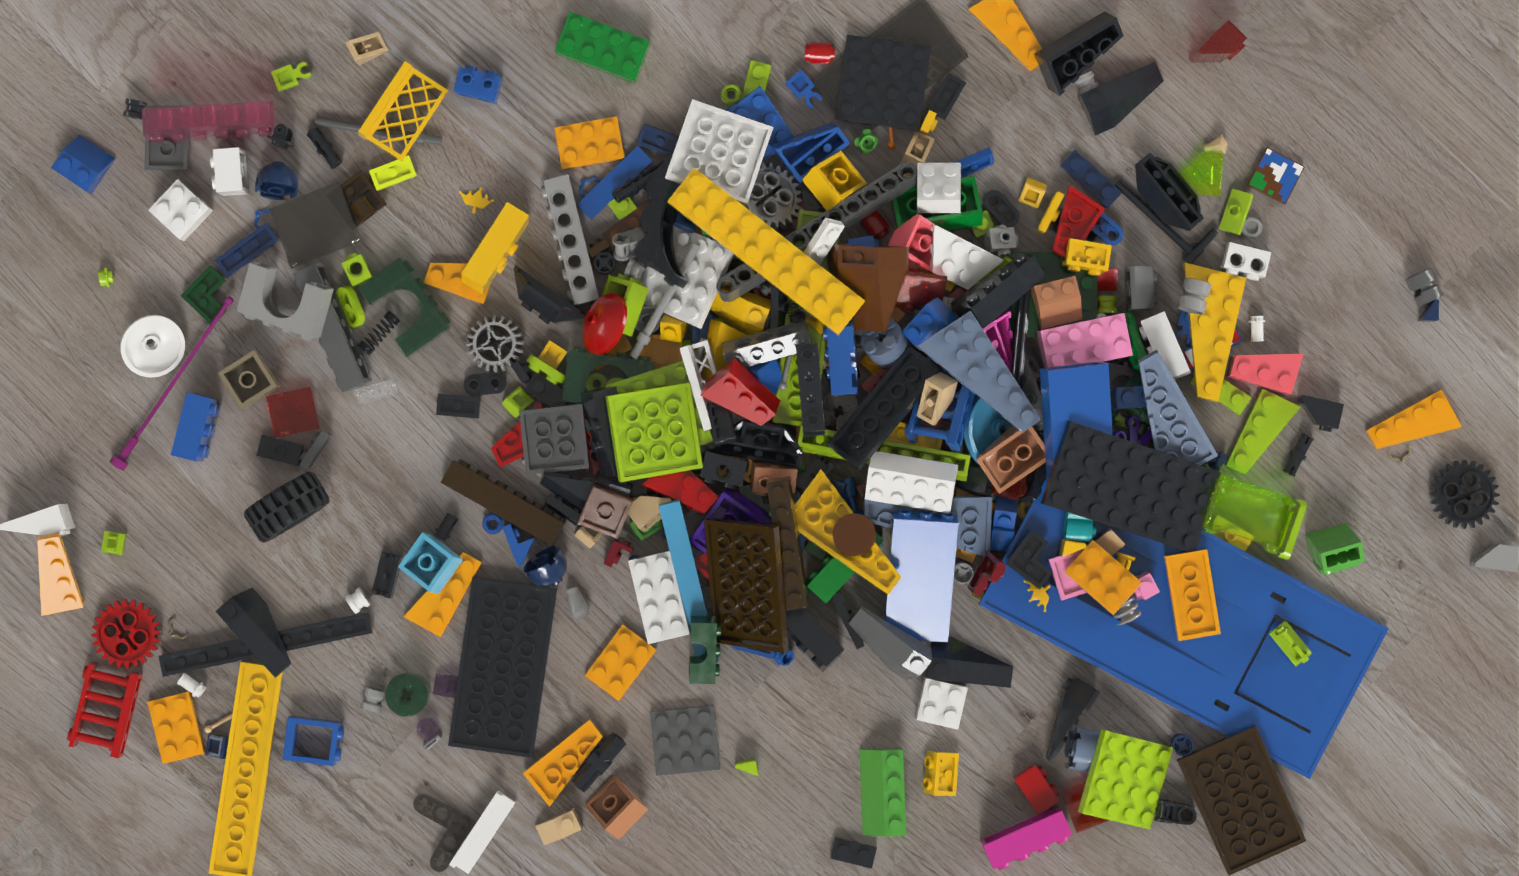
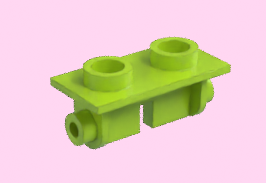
[1269,620,1312,667]

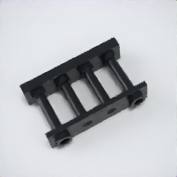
[796,344,825,437]

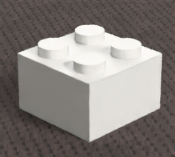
[210,147,249,196]
[917,163,961,213]
[148,179,213,241]
[915,677,968,730]

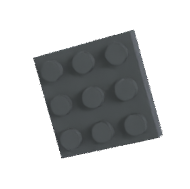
[519,404,590,475]
[650,705,720,776]

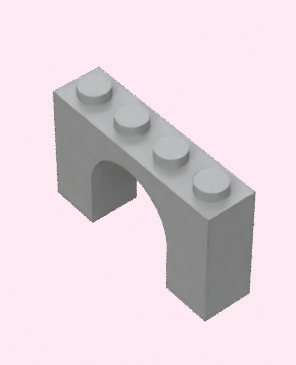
[237,261,334,341]

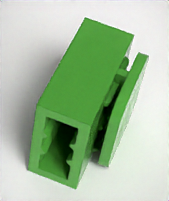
[1305,523,1365,574]

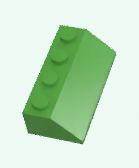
[859,747,906,836]

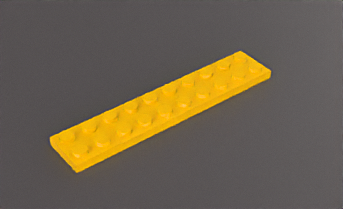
[667,168,865,335]
[209,661,283,876]

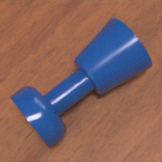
[839,476,863,515]

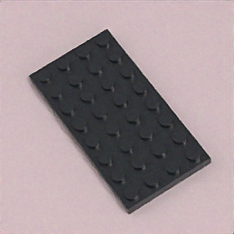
[1041,421,1221,552]
[448,577,558,758]

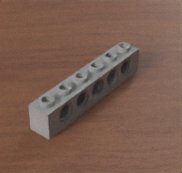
[541,174,599,306]

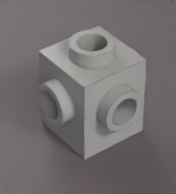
[984,225,1018,257]

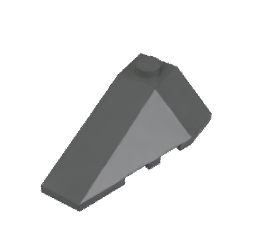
[849,606,932,680]

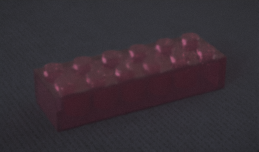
[142,101,276,143]

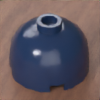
[255,161,298,200]
[523,546,567,586]

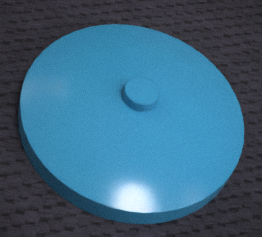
[964,396,1039,464]

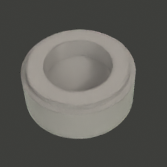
[1241,217,1262,239]

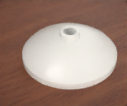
[120,315,185,377]

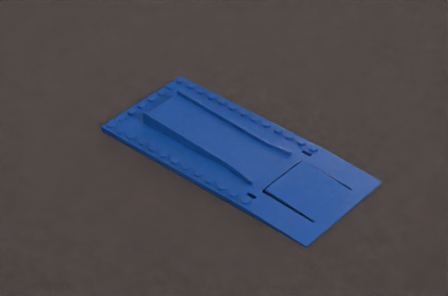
[978,477,1389,779]

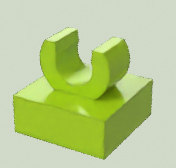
[101,531,127,555]

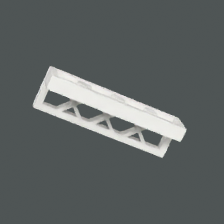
[680,340,717,431]
[449,790,516,874]

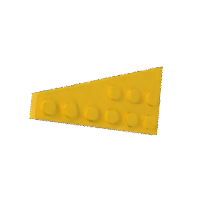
[1183,263,1246,402]
[795,469,901,595]

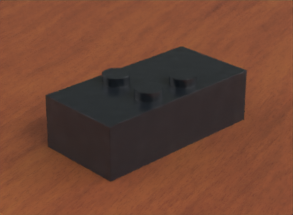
[580,386,618,477]

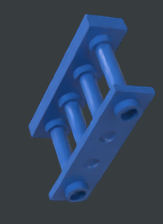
[905,356,975,451]

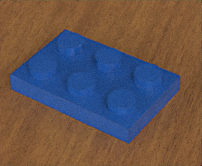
[725,86,794,162]

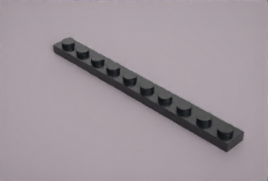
[158,612,373,677]

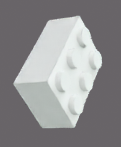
[1139,311,1191,380]

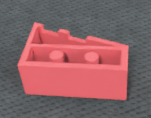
[1226,354,1304,395]

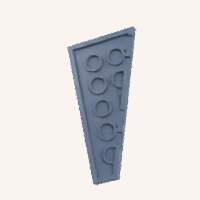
[916,311,1041,432]
[1138,350,1218,465]
[863,495,992,557]

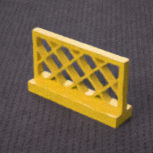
[358,61,448,161]

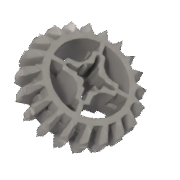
[466,315,524,372]

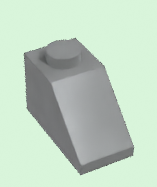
[1470,540,1519,572]

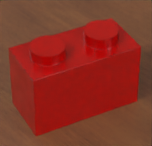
[1013,763,1060,815]

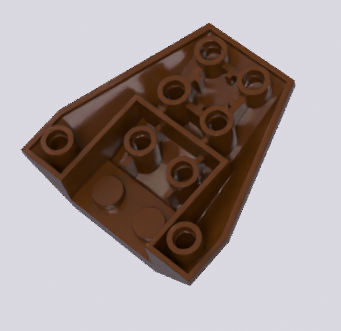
[828,242,909,332]

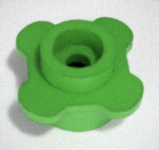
[854,129,878,154]

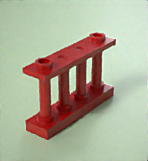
[67,662,143,758]

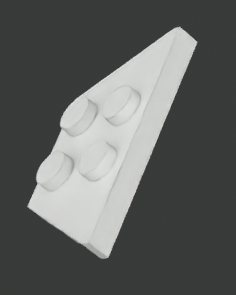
[930,224,1003,290]

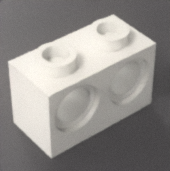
[1221,242,1271,281]

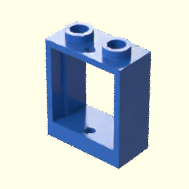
[282,716,344,766]

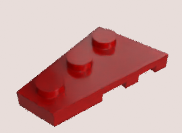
[1052,185,1105,259]
[491,402,543,468]

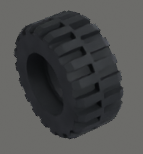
[244,471,329,543]

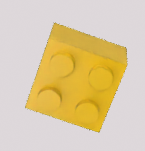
[802,151,868,211]

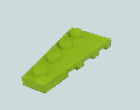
[1225,389,1301,474]

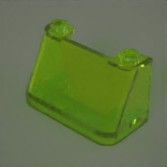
[1201,474,1301,554]

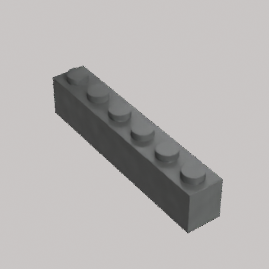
[293,263,372,392]

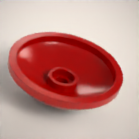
[582,293,627,355]

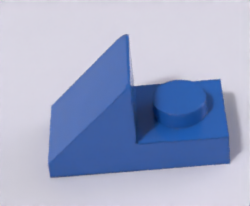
[502,524,535,567]

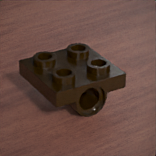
[327,170,387,230]

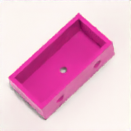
[980,806,1072,870]

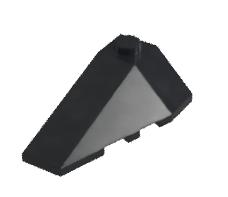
[215,587,292,678]
[926,637,1013,688]
[1046,675,1100,762]

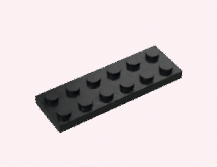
[827,346,943,470]

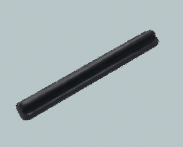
[1011,290,1031,389]

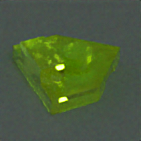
[1180,152,1224,196]

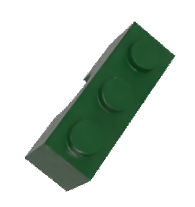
[689,616,721,684]

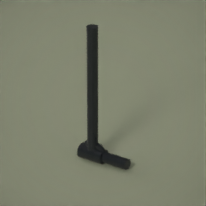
[1115,180,1218,264]

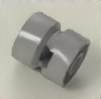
[1177,278,1212,315]

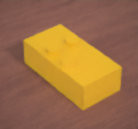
[461,202,529,295]

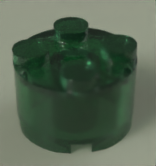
[385,672,430,717]

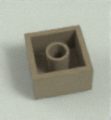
[218,350,281,410]

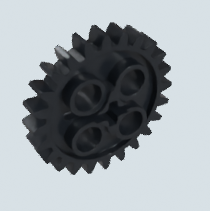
[1429,460,1500,529]

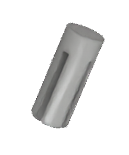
[423,733,442,750]

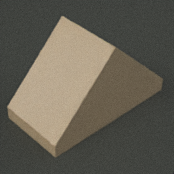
[346,32,388,66]

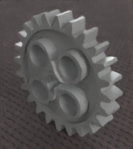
[744,162,802,230]

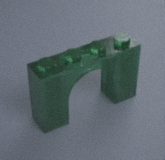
[358,258,451,358]
[562,346,654,404]

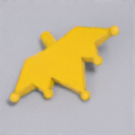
[459,187,494,214]
[1023,580,1051,612]

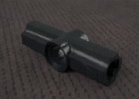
[571,732,627,792]

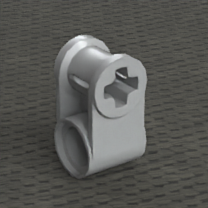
[612,227,646,261]

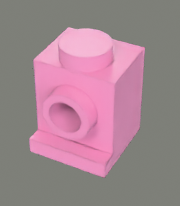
[1133,571,1160,600]

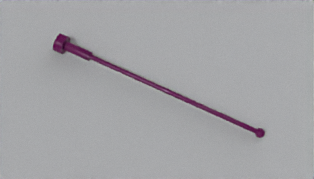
[109,296,233,471]

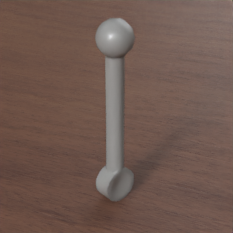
[779,354,793,390]

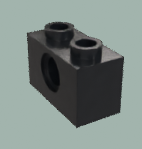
[698,451,748,489]

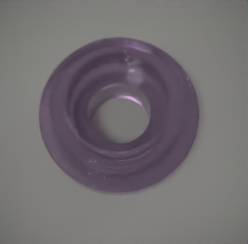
[416,718,438,740]

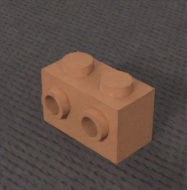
[750,461,797,496]

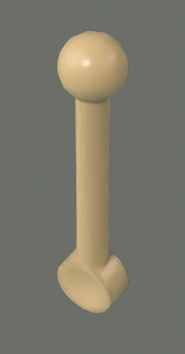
[204,713,233,733]

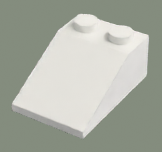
[0,504,75,537]

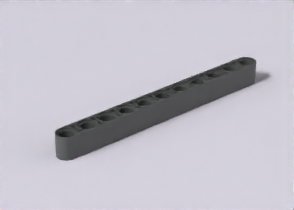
[716,162,917,302]

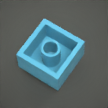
[398,532,463,594]

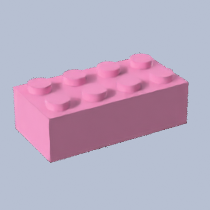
[1037,313,1133,368]

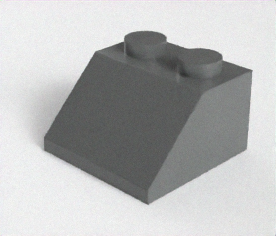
[1124,266,1158,311]

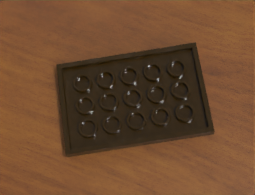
[704,517,789,653]
[1176,724,1306,876]

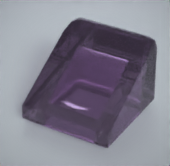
[433,673,458,698]

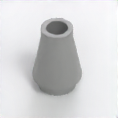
[566,587,590,620]

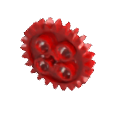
[91,599,162,669]

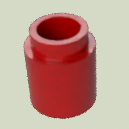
[805,42,835,64]
[861,210,890,240]

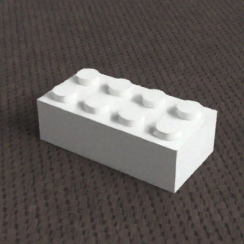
[865,451,958,514]
[628,550,690,644]

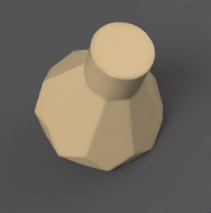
[1204,134,1227,154]

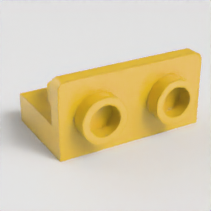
[1062,238,1112,276]
[922,750,959,796]

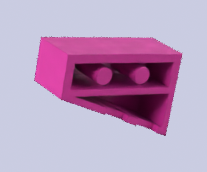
[982,310,1013,372]

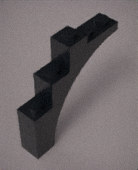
[632,149,688,288]

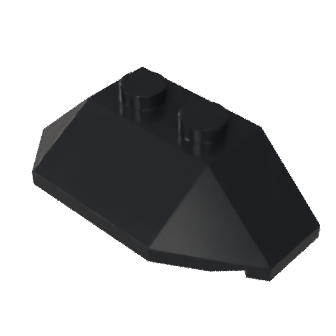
[1135,153,1204,231]
[514,266,586,324]
[715,419,803,469]

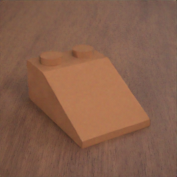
[976,426,1046,494]

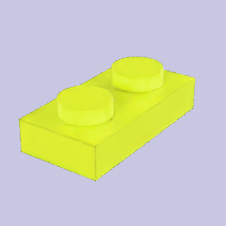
[369,155,417,191]

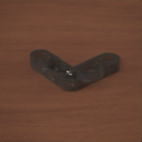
[413,794,471,872]

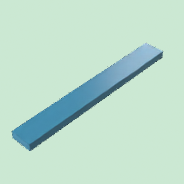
[658,499,719,662]

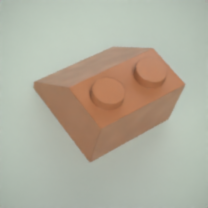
[1030,276,1082,330]
[585,775,648,840]

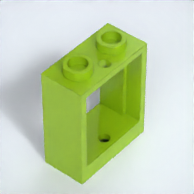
[602,274,649,337]

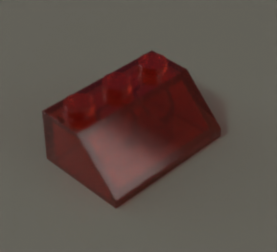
[1189,20,1247,63]
[895,271,947,312]

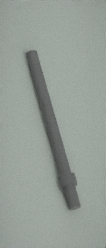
[315,117,442,145]

